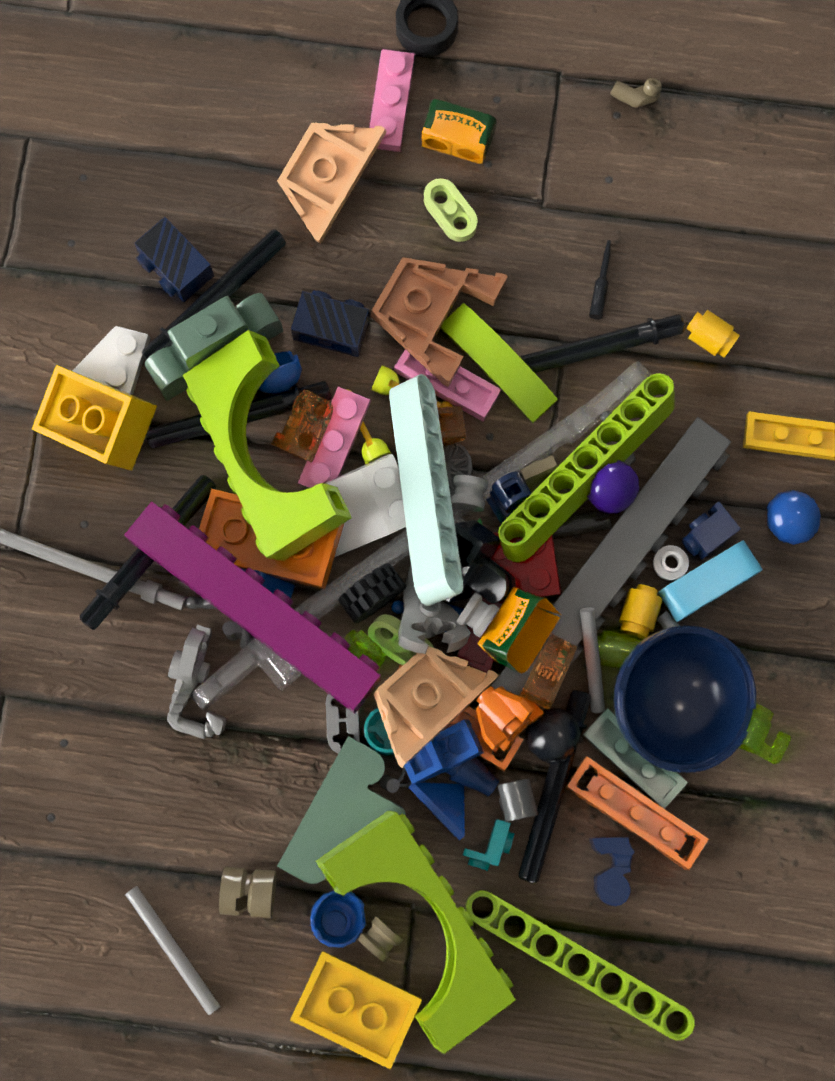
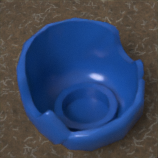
[258,351,302,394]
[767,490,821,545]
[310,890,366,948]

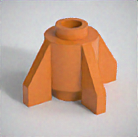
[476,686,544,751]

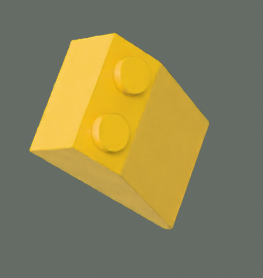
[32,365,157,471]

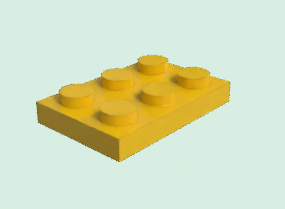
[290,951,422,1069]

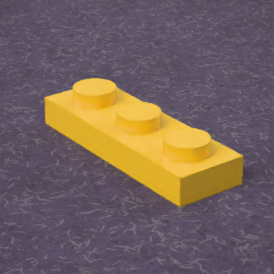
[743,411,835,461]

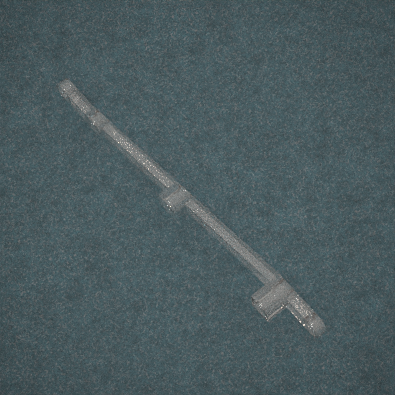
[191,361,651,710]

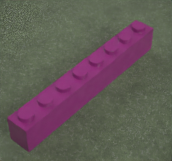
[124,501,382,714]

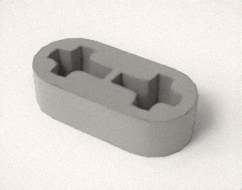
[326,694,360,754]

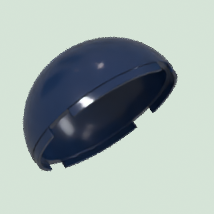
[614,626,756,773]

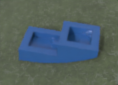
[404,719,484,785]

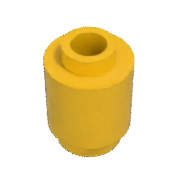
[686,310,740,358]
[619,584,663,639]

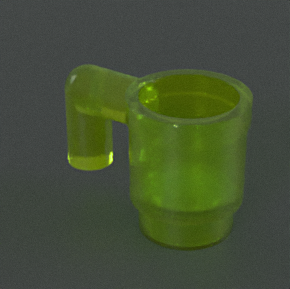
[343,629,388,667]
[739,703,792,764]

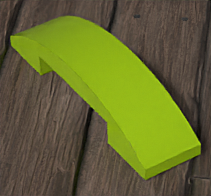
[440,303,558,423]

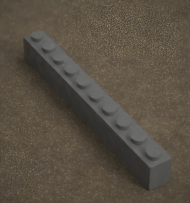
[492,417,731,707]

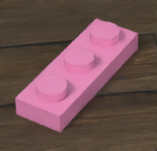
[369,49,415,152]
[394,349,501,422]
[298,387,371,488]

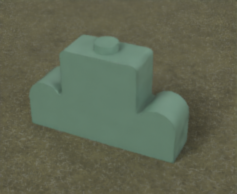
[145,293,283,401]
[277,736,406,884]

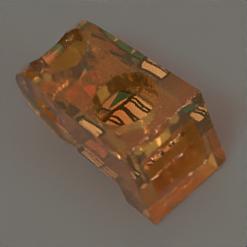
[271,390,333,463]
[519,633,577,710]

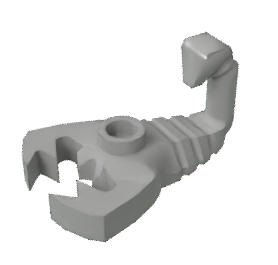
[398,564,470,654]
[167,625,227,739]

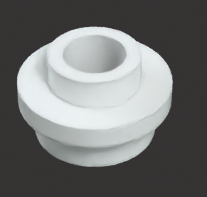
[653,545,689,581]

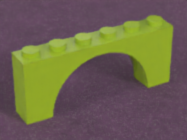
[183,330,352,561]
[316,811,516,1054]

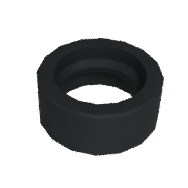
[396,0,458,57]

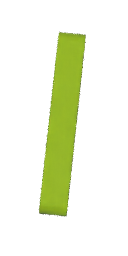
[498,373,675,562]
[465,890,695,1040]

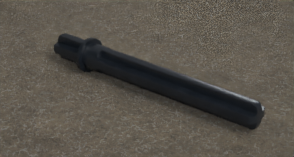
[142,229,286,360]
[519,314,685,373]
[146,381,331,448]
[79,475,216,630]
[518,690,591,883]

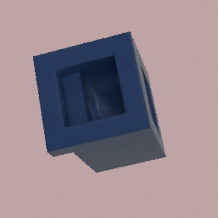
[682,502,741,560]

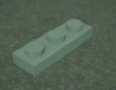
[582,708,688,809]

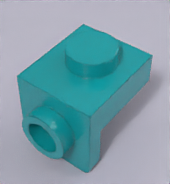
[462,819,515,871]

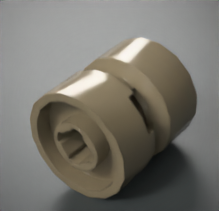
[219,866,277,918]

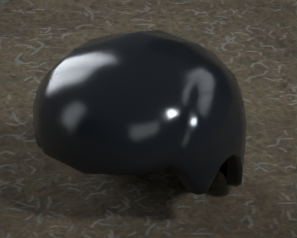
[525,708,580,763]

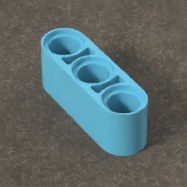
[658,540,763,622]

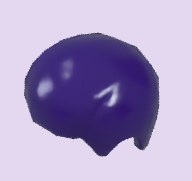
[587,460,639,513]

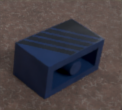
[134,217,214,302]
[291,291,370,358]

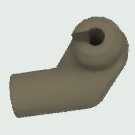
[610,78,662,108]

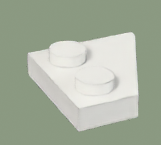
[73,326,150,395]

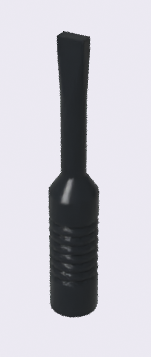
[589,240,611,320]

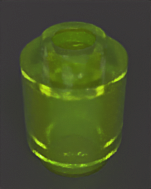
[597,630,642,669]

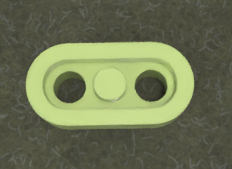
[424,179,478,242]
[368,614,434,665]

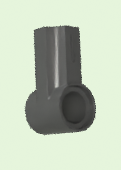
[498,778,538,822]

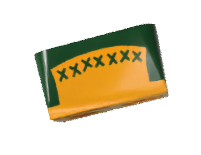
[422,99,497,164]
[478,587,561,673]

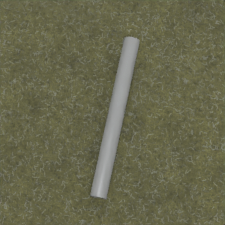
[125,886,221,1015]

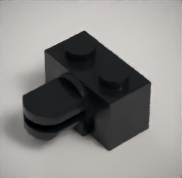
[445,520,515,603]

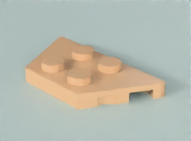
[277,123,387,244]
[374,646,499,768]

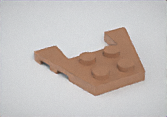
[371,257,508,387]

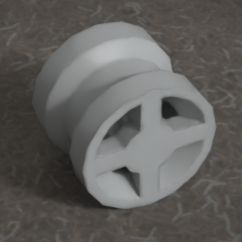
[451,475,488,512]
[456,592,499,638]

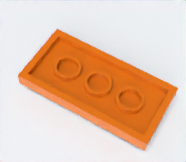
[199,489,345,590]

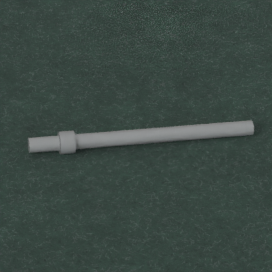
[0,528,187,611]

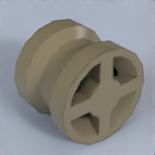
[357,916,404,963]

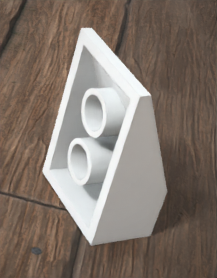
[325,454,406,557]

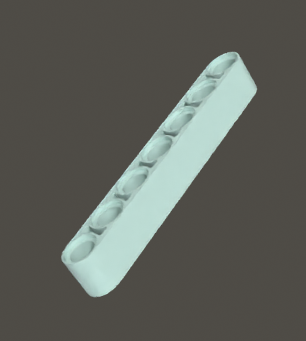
[389,374,463,606]

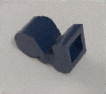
[486,471,531,524]
[589,837,635,906]

